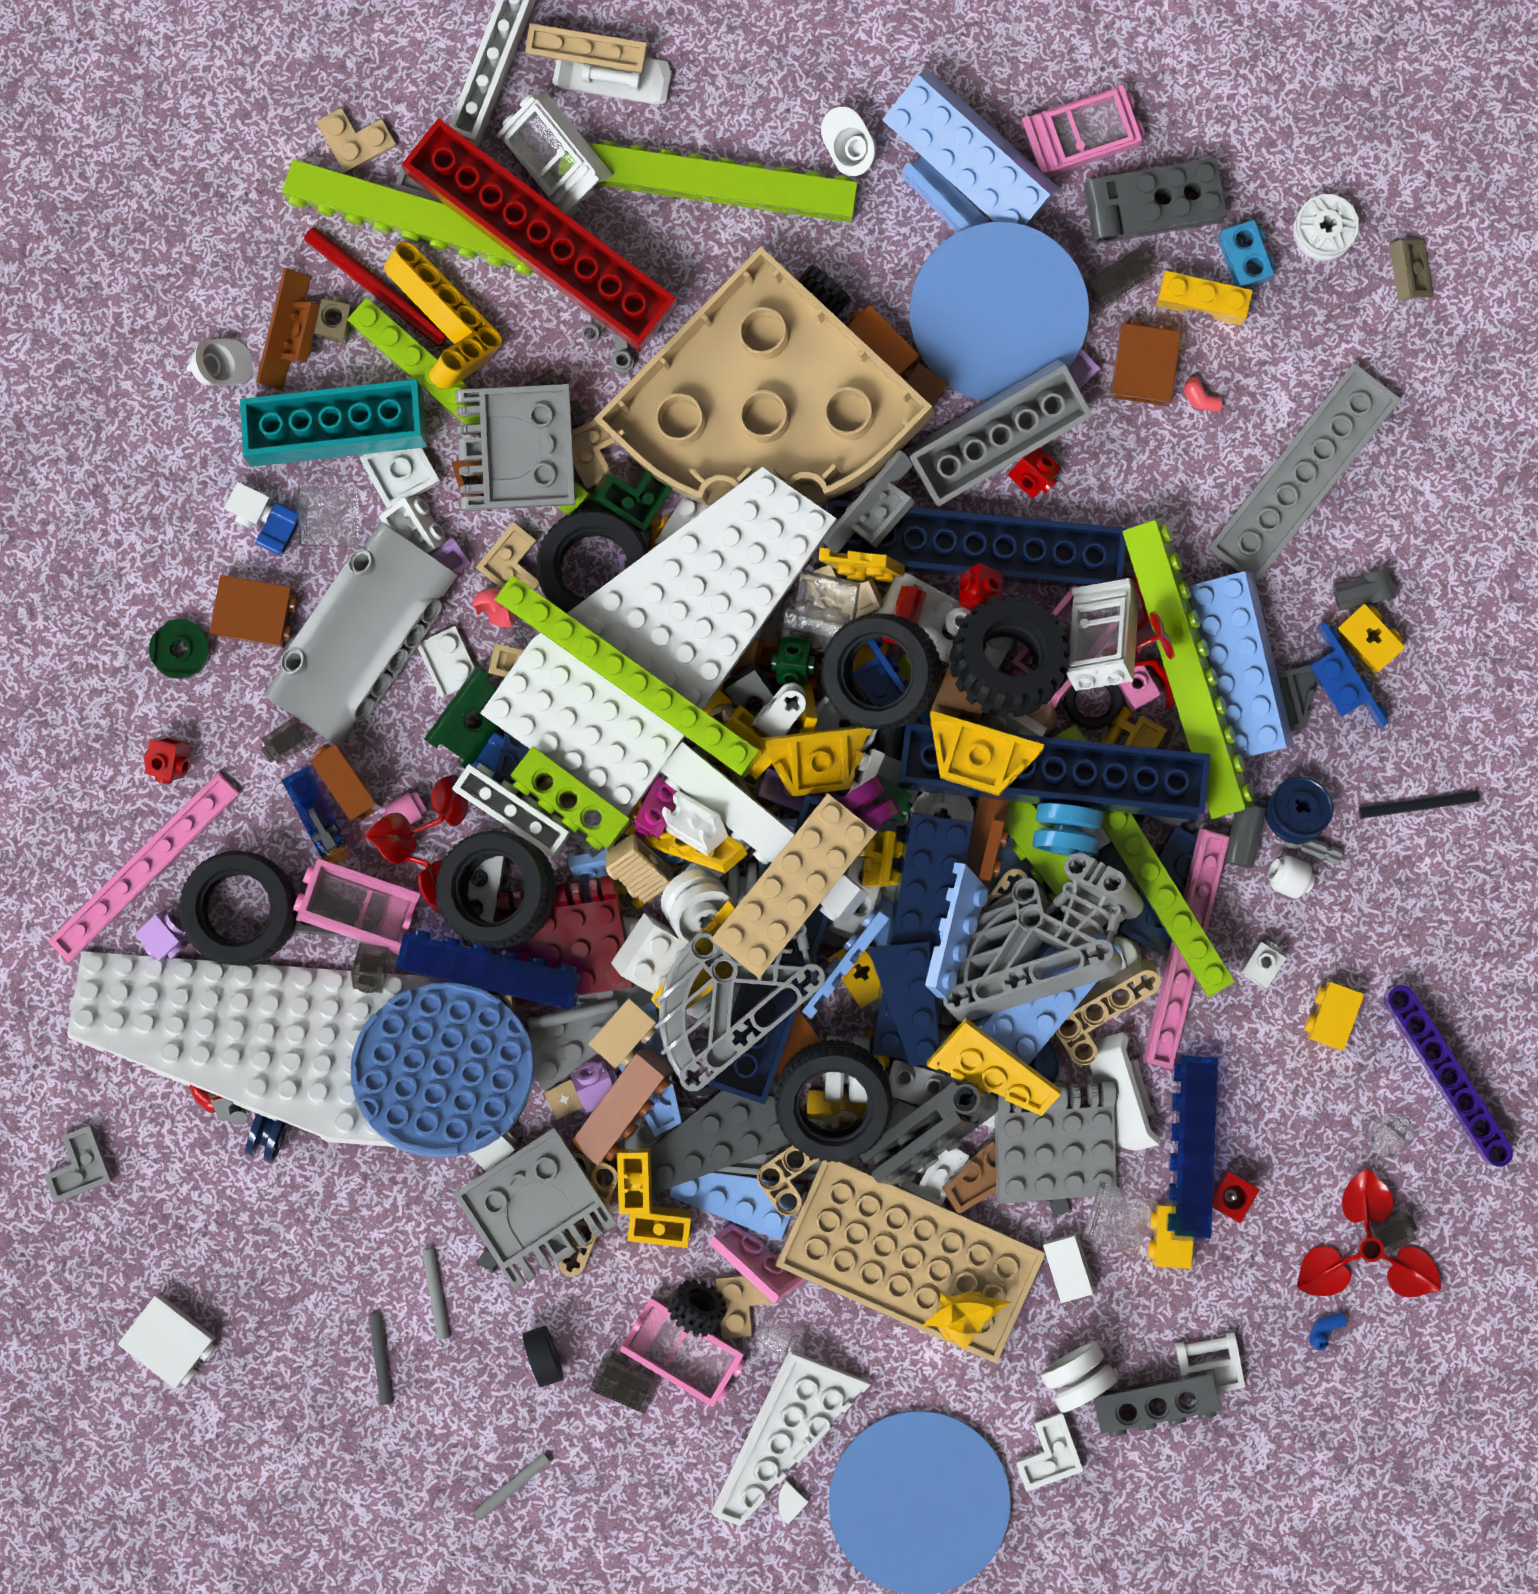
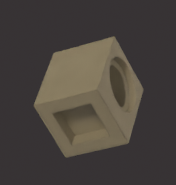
[314,296,354,344]

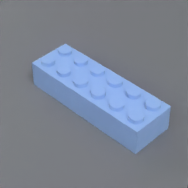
[882,70,1060,226]
[1189,571,1294,759]
[974,914,1122,1065]

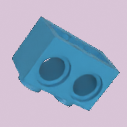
[1217,220,1276,289]

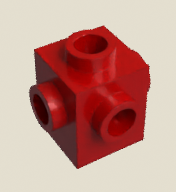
[1007,447,1062,499]
[959,563,1003,611]
[144,736,191,784]

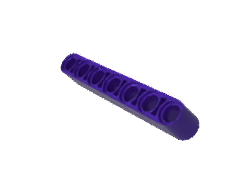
[1383,985,1513,1167]

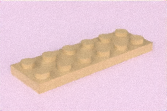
[710,794,877,978]

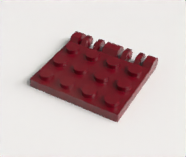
[497,875,635,1005]

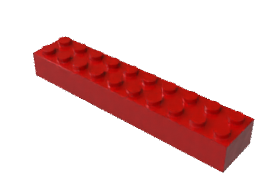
[401,118,677,353]

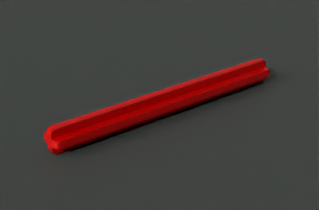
[304,227,448,347]

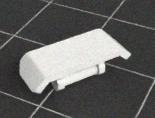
[553,57,671,105]
[1090,1032,1159,1151]

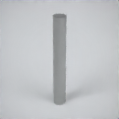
[528,999,619,1031]
[422,1248,450,1340]
[473,1452,551,1520]

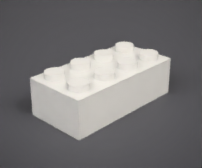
[611,913,741,1026]

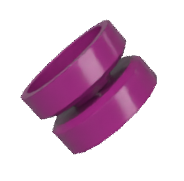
[838,775,902,831]

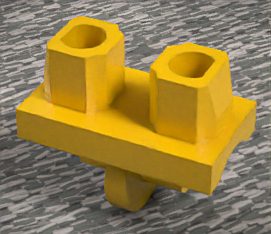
[856,831,904,887]

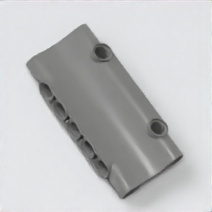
[264,521,458,747]

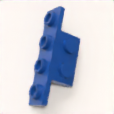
[1309,622,1388,729]
[852,638,931,725]

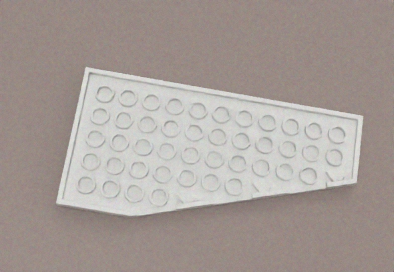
[480,467,837,817]
[67,951,441,1147]

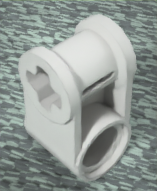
[753,682,806,737]

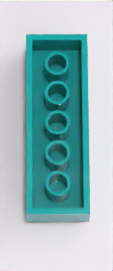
[240,379,427,467]

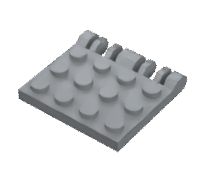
[456,384,575,511]
[994,1081,1116,1204]
[453,1127,618,1291]

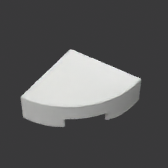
[778,1480,809,1524]

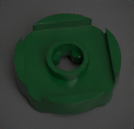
[149,619,210,680]

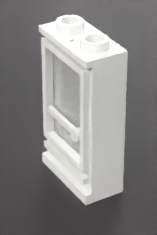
[496,93,613,216]
[1066,578,1139,691]

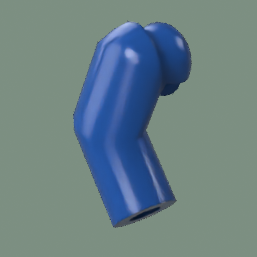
[1309,1311,1347,1351]

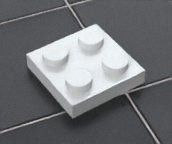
[359,448,441,509]

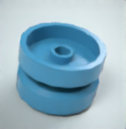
[1032,803,1104,857]

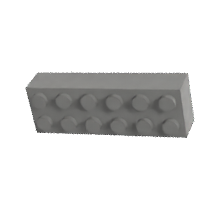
[903,360,1093,507]

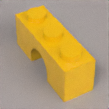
[1155,271,1253,325]

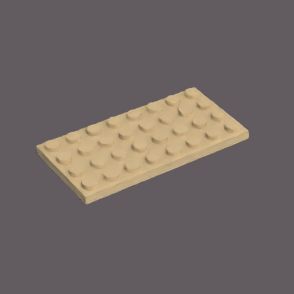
[775,1160,1046,1364]

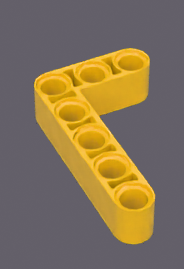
[384,242,502,389]

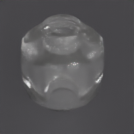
[1369,1113,1415,1158]
[754,1318,801,1363]

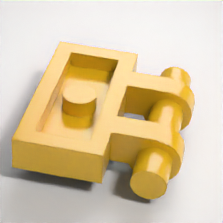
[1098,706,1167,749]

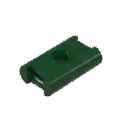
[424,666,500,768]

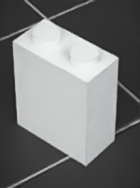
[118,1294,216,1389]

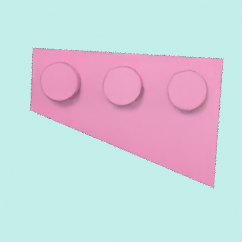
[709,1224,807,1304]

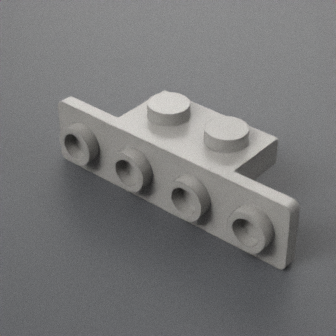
[823,450,915,553]

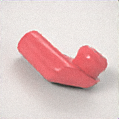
[1184,377,1222,412]

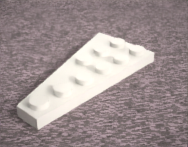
[711,1350,871,1526]

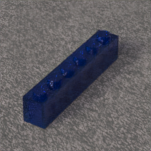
[395,929,584,1010]
[1166,1055,1218,1242]

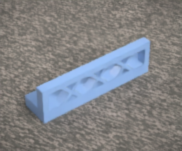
[902,156,989,233]

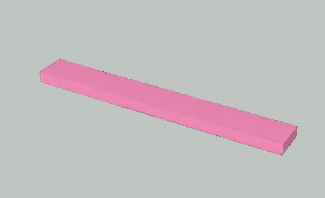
[48,772,241,962]
[1142,829,1230,1069]

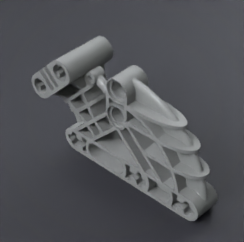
[943,853,1143,1022]
[654,891,825,1091]

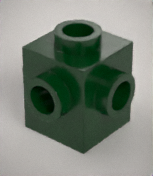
[772,636,816,686]

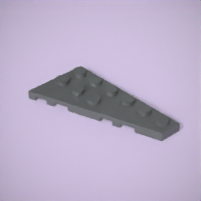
[651,1077,790,1194]

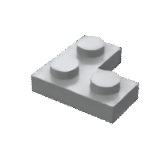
[44,1125,113,1203]

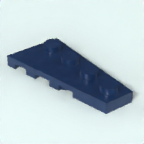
[867,940,939,1066]

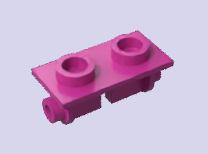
[634,776,683,839]

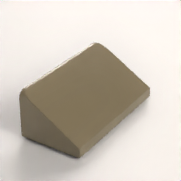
[1389,239,1433,301]

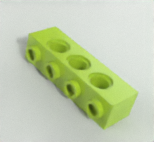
[511,746,631,851]

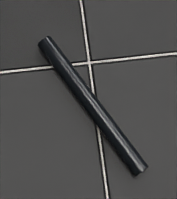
[1358,790,1479,819]

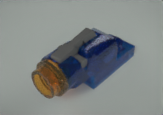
[281,766,351,865]

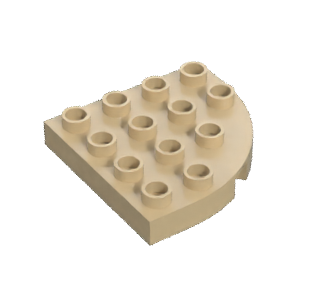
[594,246,935,506]

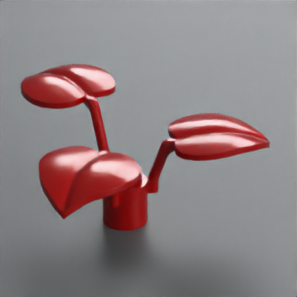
[1103,576,1176,710]
[365,774,468,914]
[1297,1169,1441,1297]

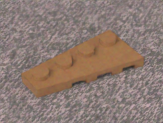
[942,1108,1026,1214]

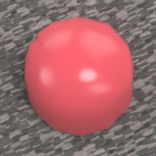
[472,588,517,627]

